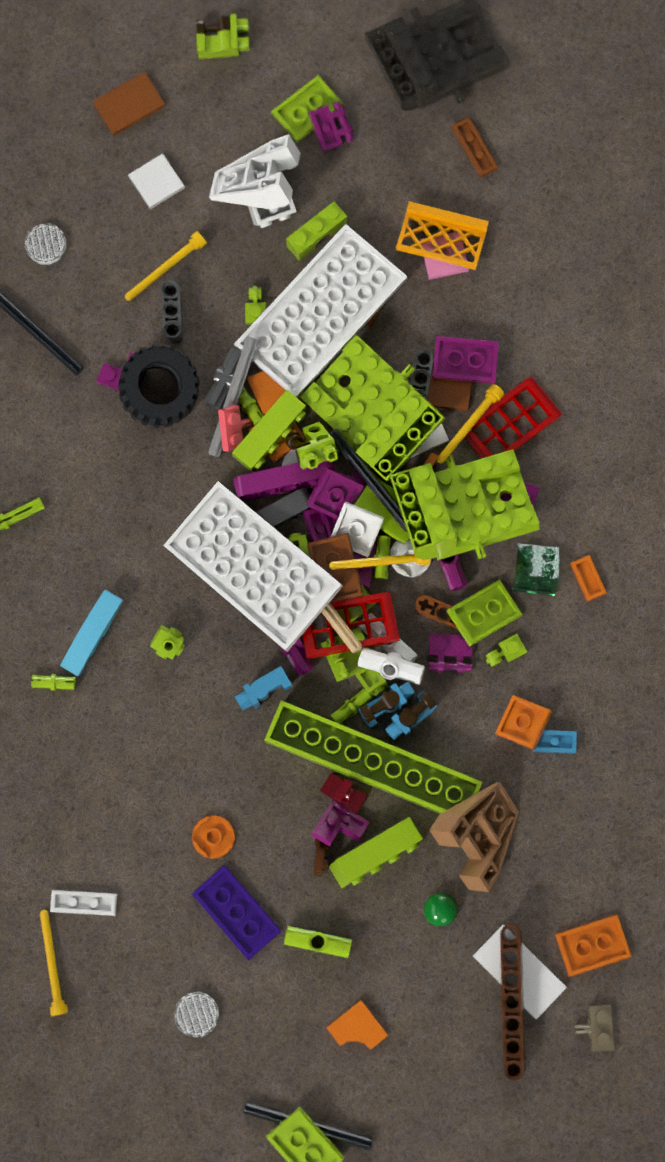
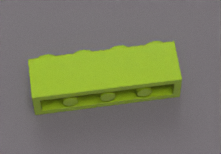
[232,390,307,472]

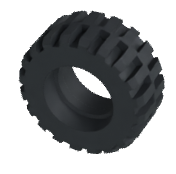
[118,344,200,428]

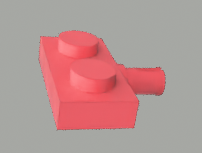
[218,405,252,452]

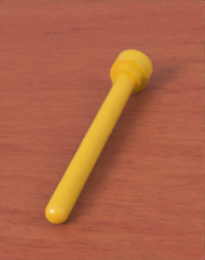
[125,231,207,301]
[437,384,504,464]
[329,554,430,570]
[40,910,68,1016]

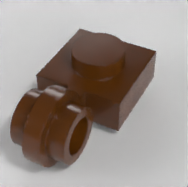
[314,839,332,877]

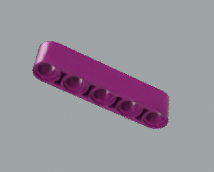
[233,461,337,502]

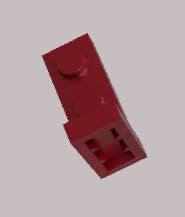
[320,773,367,814]

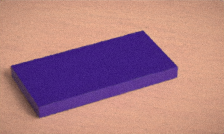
[192,865,281,961]

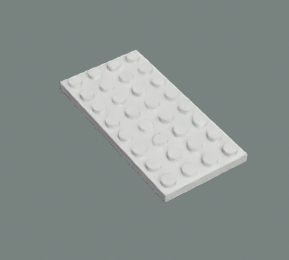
[234,224,407,398]
[163,482,343,652]

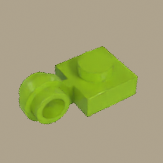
[245,285,266,325]
[485,634,527,667]

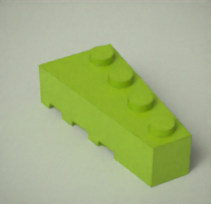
[328,817,423,889]

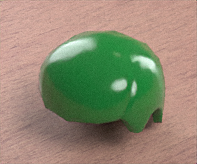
[423,893,458,927]

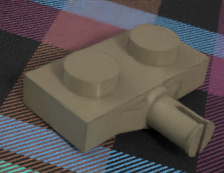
[574,1005,615,1052]

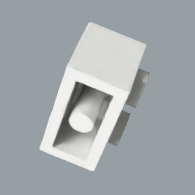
[248,197,296,228]

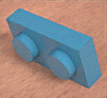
[532,730,577,754]

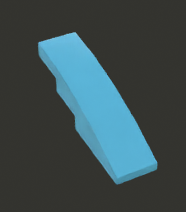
[60,589,123,676]

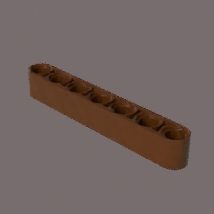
[500,923,526,1081]

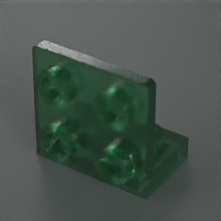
[513,543,560,596]

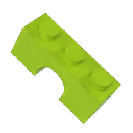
[286,202,347,261]

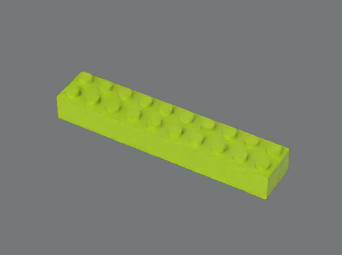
[264,700,482,814]

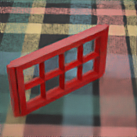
[464,376,562,459]
[302,592,400,659]

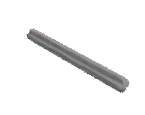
[208,336,258,457]

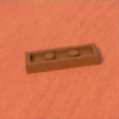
[451,117,498,178]

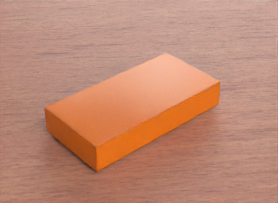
[570,555,607,602]

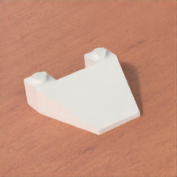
[209,134,300,209]

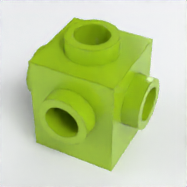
[150,624,185,660]

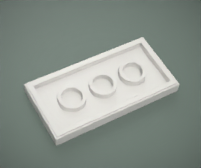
[473,925,567,1019]

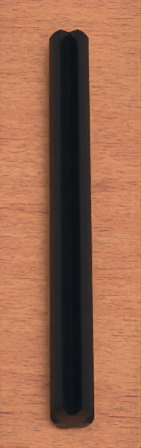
[0,292,83,375]
[329,429,407,532]
[243,1102,373,1150]

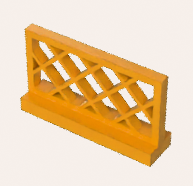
[396,201,489,270]

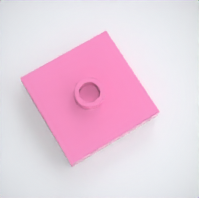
[420,232,469,280]

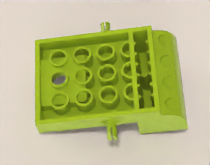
[300,335,446,481]
[390,449,539,560]

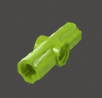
[284,926,352,958]

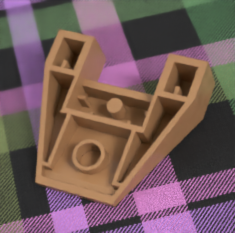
[429,782,519,892]

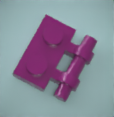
[308,101,355,152]
[429,634,472,673]

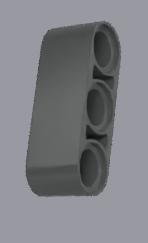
[161,281,183,344]
[410,349,434,399]
[256,487,313,529]

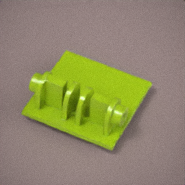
[321,627,369,682]

